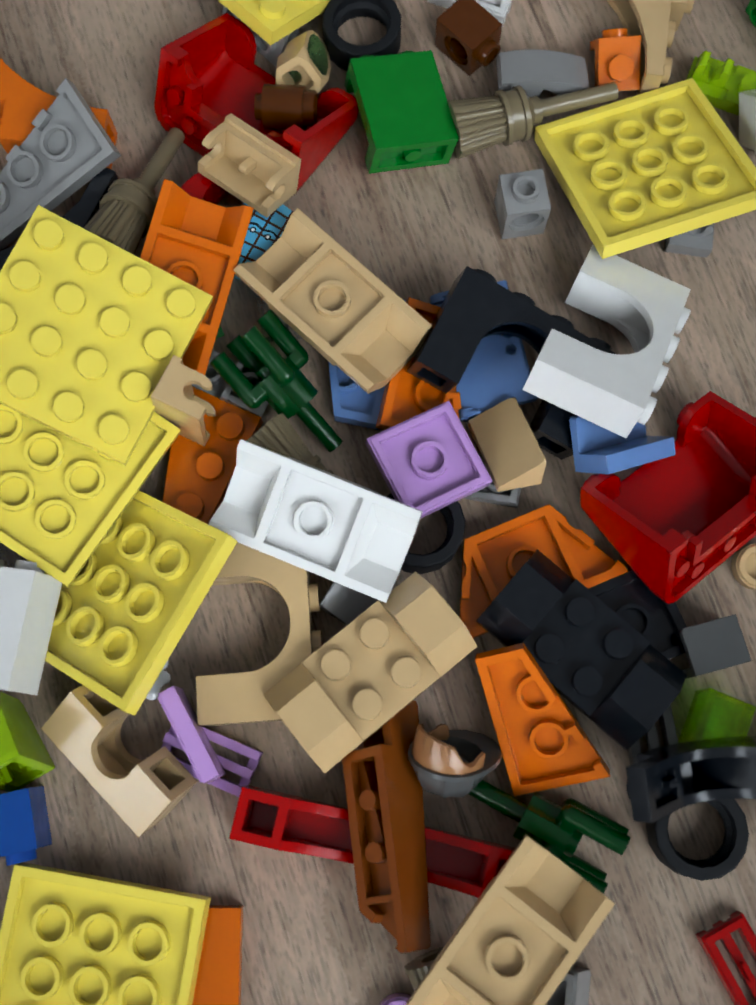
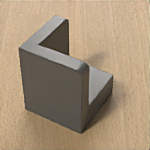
[679,614,752,679]

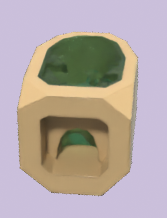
[275,30,331,93]

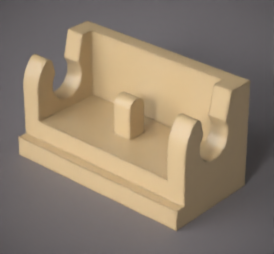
[197,113,301,218]
[150,355,216,447]

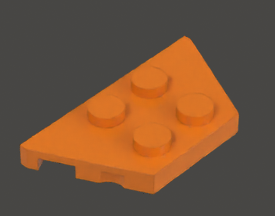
[459,504,628,639]

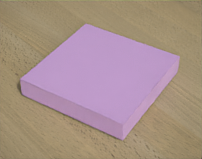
[365,401,493,519]

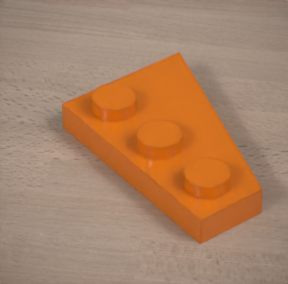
[375,297,462,430]
[475,643,610,796]

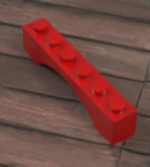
[229,785,516,898]

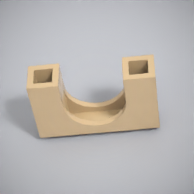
[196,542,323,727]

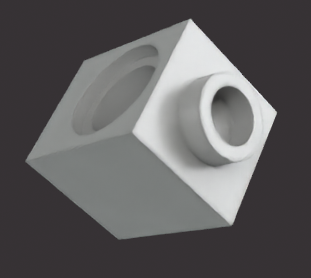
[494,169,551,240]

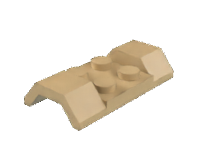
[233,208,433,394]
[263,571,478,774]
[405,835,615,1005]

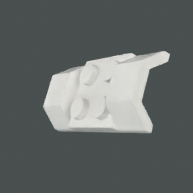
[209,439,423,603]

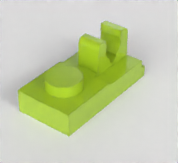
[686,51,756,116]

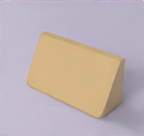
[468,397,546,492]

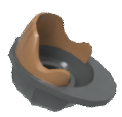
[407,723,502,799]

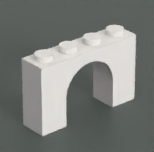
[522,245,691,438]
[0,559,62,695]

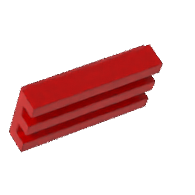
[695,911,756,1005]

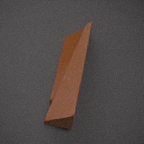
[342,700,431,953]

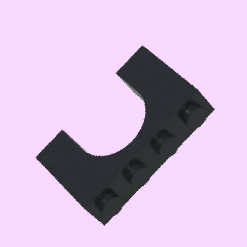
[407,266,616,460]

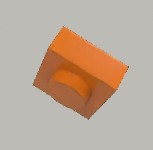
[590,28,641,92]

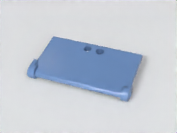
[430,280,538,422]

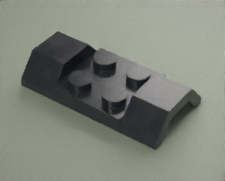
[476,549,687,750]

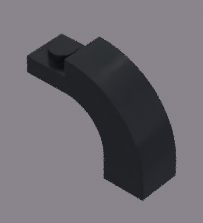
[626,736,756,823]

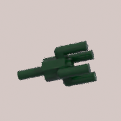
[209,309,343,452]
[468,780,631,894]

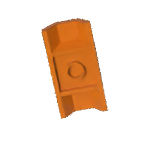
[140,179,254,375]

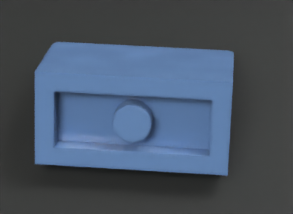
[569,415,676,475]

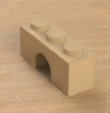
[41,685,198,838]

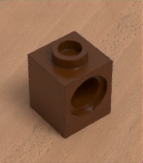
[435,0,502,76]

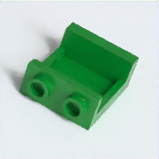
[344,50,459,174]

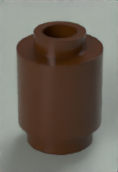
[254,84,318,131]

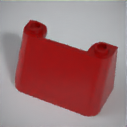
[154,13,359,199]
[580,391,756,604]

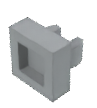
[664,223,715,258]

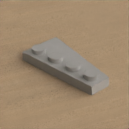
[0,78,121,251]

